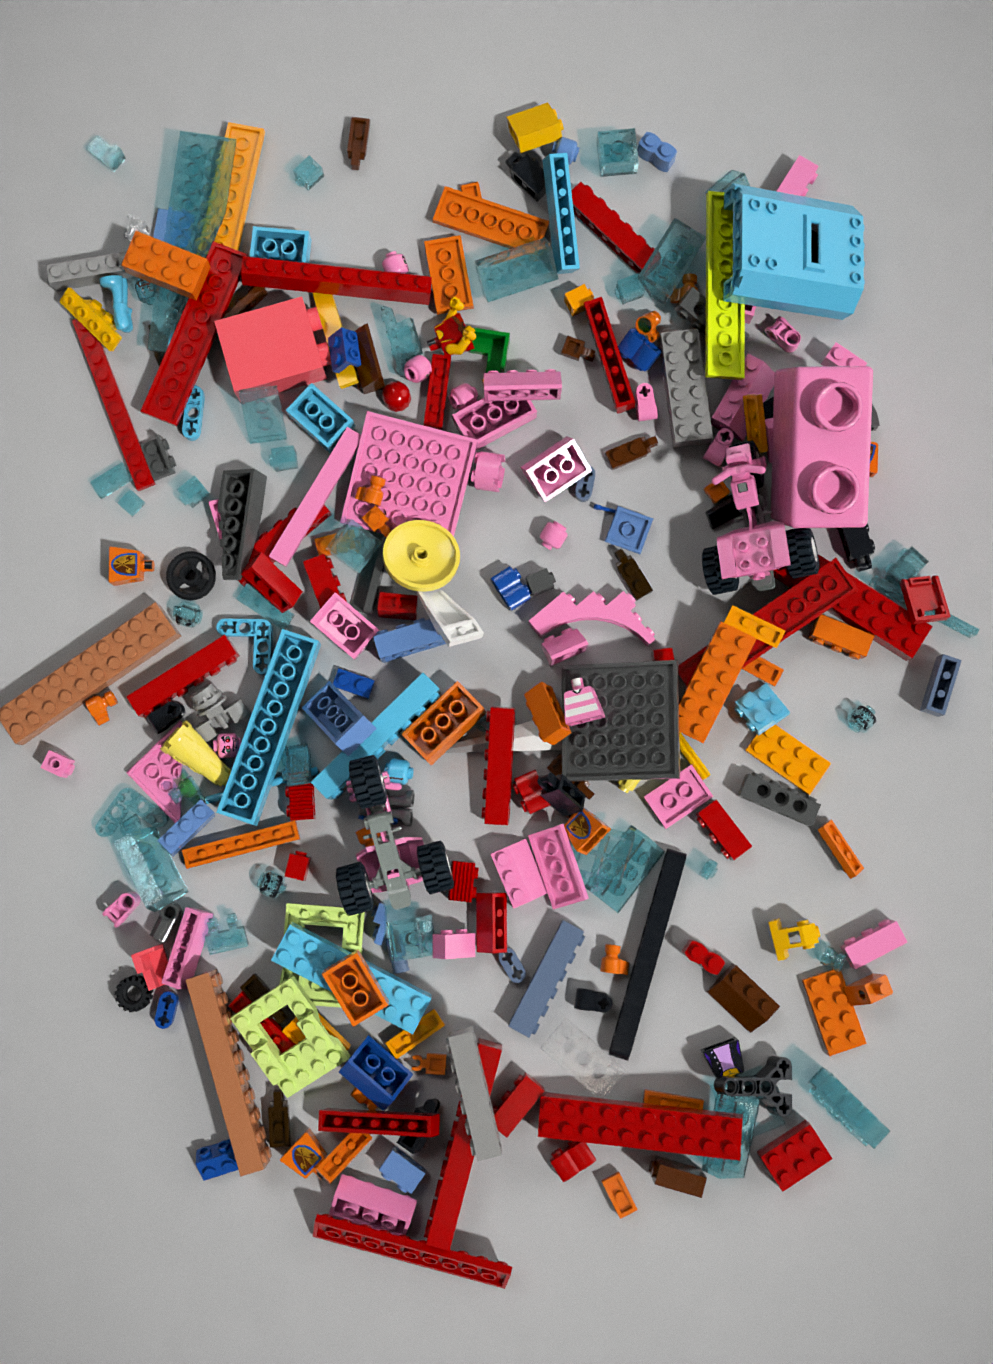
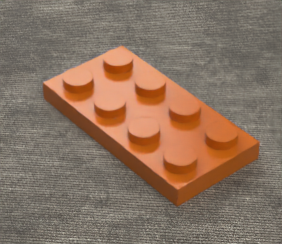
[424,235,474,315]
[802,967,867,1056]

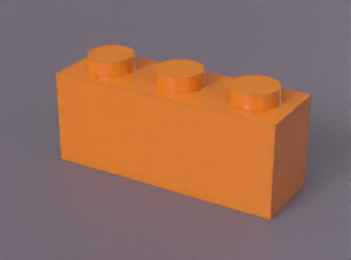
[808,614,874,660]
[524,681,571,745]

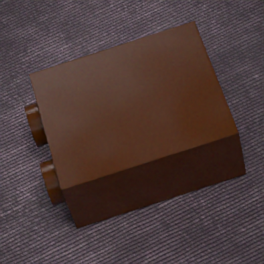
[649,1156,707,1198]

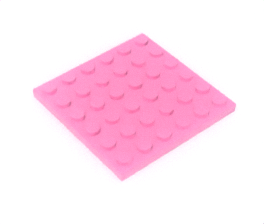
[340,411,478,537]

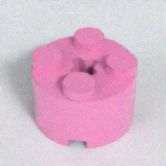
[471,451,505,492]

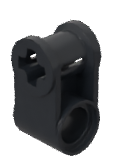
[146,701,185,734]
[574,988,612,1013]

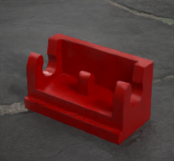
[377,592,418,621]

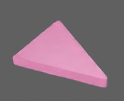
[126,721,183,823]

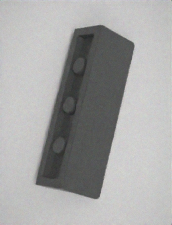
[351,537,386,615]

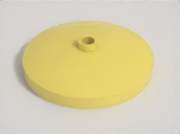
[383,520,460,592]

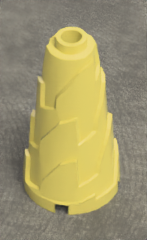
[160,720,231,787]

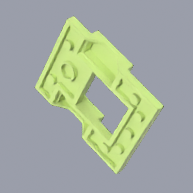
[280,903,365,1008]
[230,975,351,1098]

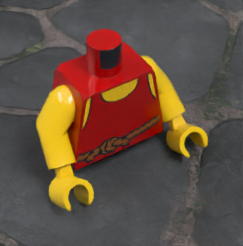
[427,297,476,357]

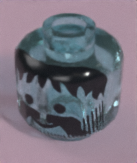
[173,601,203,628]
[847,705,876,733]
[257,870,287,899]

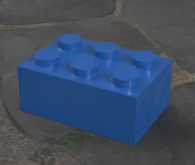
[338,1035,413,1111]

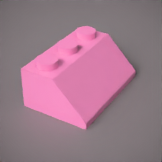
[520,436,592,502]
[491,839,547,909]

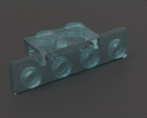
[381,306,423,379]

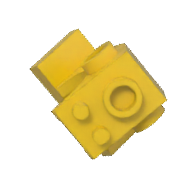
[769,918,820,961]

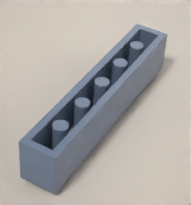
[508,919,585,1038]

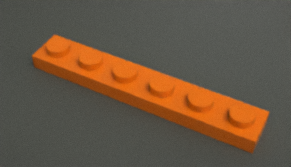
[182,820,300,869]

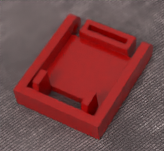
[900,575,951,624]

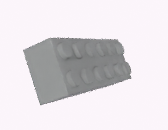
[658,329,713,449]
[445,1026,502,1162]

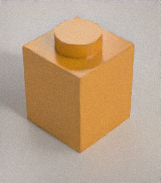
[564,284,594,317]

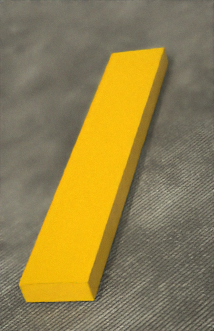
[313,293,359,389]

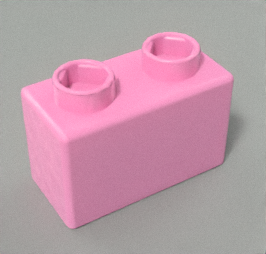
[771,366,873,528]

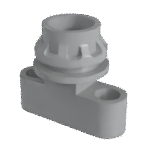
[190,683,250,742]

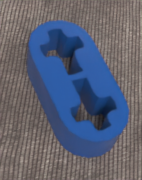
[155,991,179,1029]

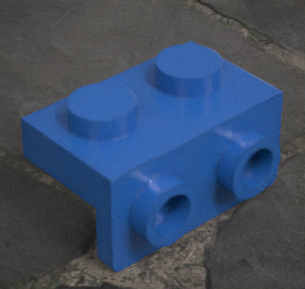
[328,327,361,373]
[195,1139,238,1181]

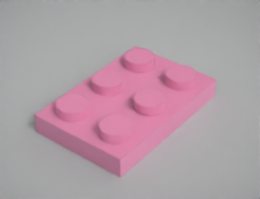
[643,764,714,829]

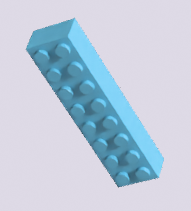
[311,673,441,800]
[271,922,432,1034]

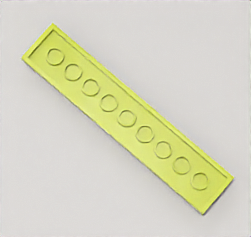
[705,191,745,380]

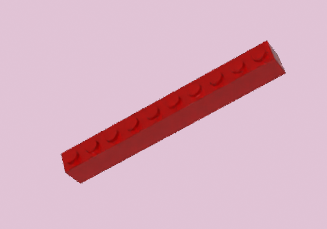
[241,256,432,305]

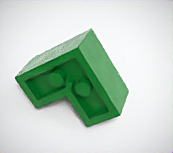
[470,328,510,373]

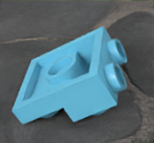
[734,683,790,736]

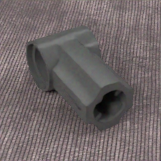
[150,902,182,942]

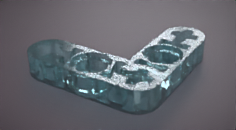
[95,788,169,837]

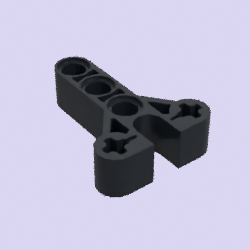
[714,1056,792,1117]

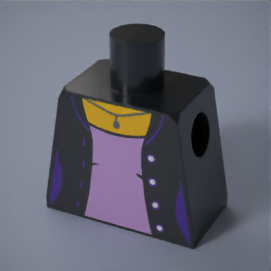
[700,1037,744,1085]

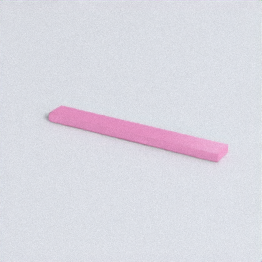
[269,427,361,567]

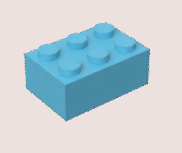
[250,226,312,263]
[286,383,356,453]

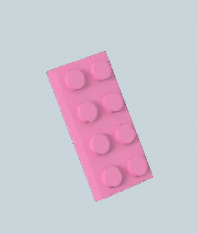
[528,824,589,910]

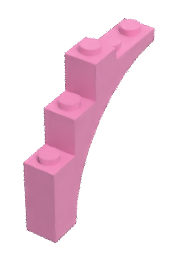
[528,591,655,646]

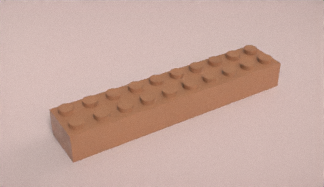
[0,602,182,745]
[186,969,272,1177]

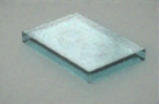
[239,385,287,444]

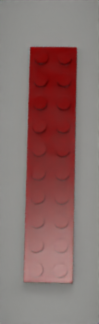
[140,241,249,427]
[678,558,858,686]
[313,1214,512,1289]

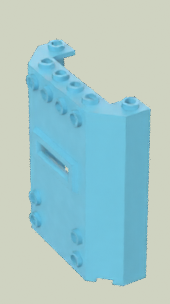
[723,183,865,320]

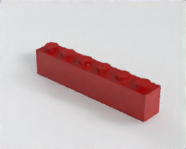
[571,182,661,279]
[584,297,635,414]
[238,505,332,587]
[126,635,240,718]
[481,706,516,826]
[318,1108,440,1138]

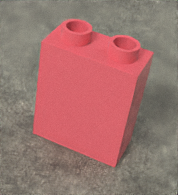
[214,296,331,404]

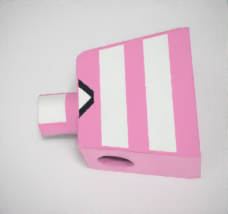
[564,678,606,726]

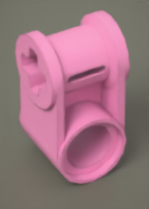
[765,316,801,353]
[635,383,658,422]
[703,428,734,467]
[102,892,141,928]

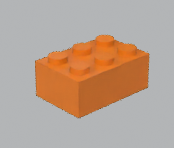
[322,949,389,1027]

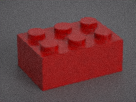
[757,1119,833,1192]

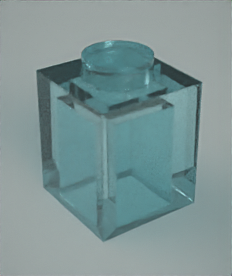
[293,155,324,191]
[614,273,645,304]
[269,445,298,472]
[177,475,210,508]

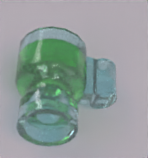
[168,775,205,805]

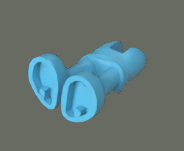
[99,275,133,333]

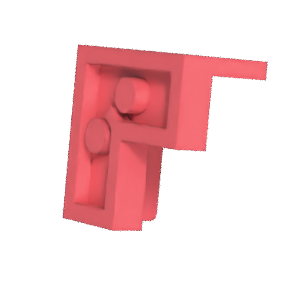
[131,944,169,991]

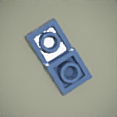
[371,902,387,945]

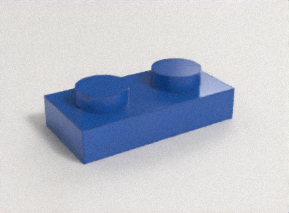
[333,668,375,699]

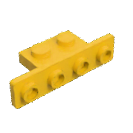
[60,288,122,351]

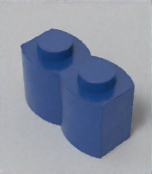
[618,328,662,371]
[491,566,532,612]

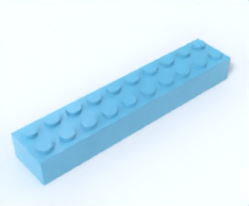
[216,629,321,826]

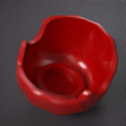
[382,381,411,412]

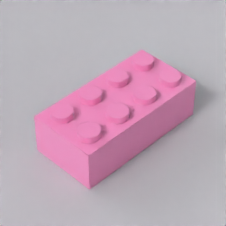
[452,398,537,450]

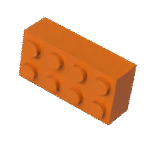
[121,231,211,301]
[401,681,487,766]

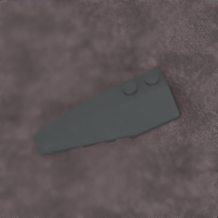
[218,469,267,580]

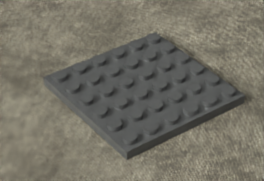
[562,660,680,782]

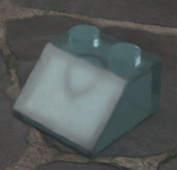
[386,915,435,962]

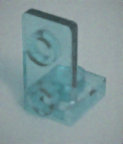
[86,135,126,172]

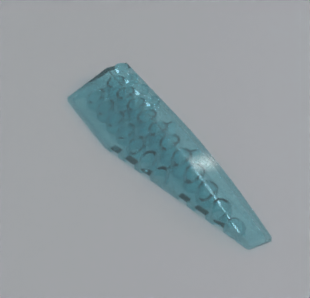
[147,131,237,353]

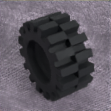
[114,975,154,1012]

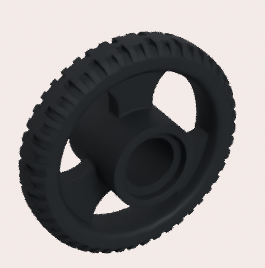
[166,551,216,601]

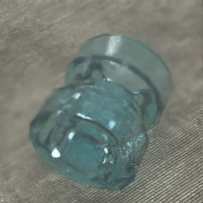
[820,946,847,972]

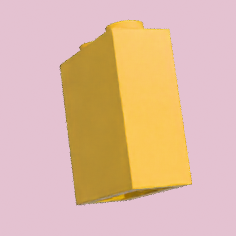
[507,102,564,153]

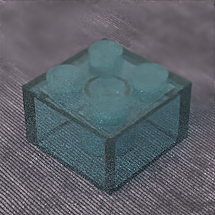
[597,128,639,177]
[325,519,382,573]

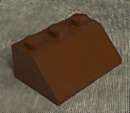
[354,323,385,394]
[706,963,780,1033]

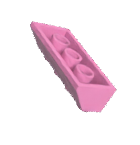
[711,354,775,442]
[484,369,562,402]
[329,1174,417,1236]

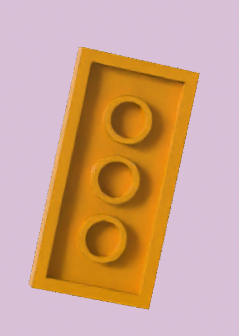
[745,725,831,795]

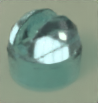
[475,715,490,732]

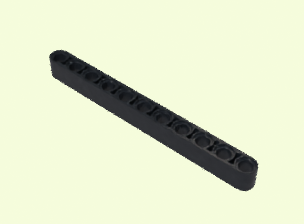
[609,848,687,1061]

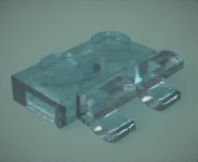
[205,913,249,955]

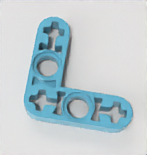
[149,385,205,441]
[216,619,273,675]

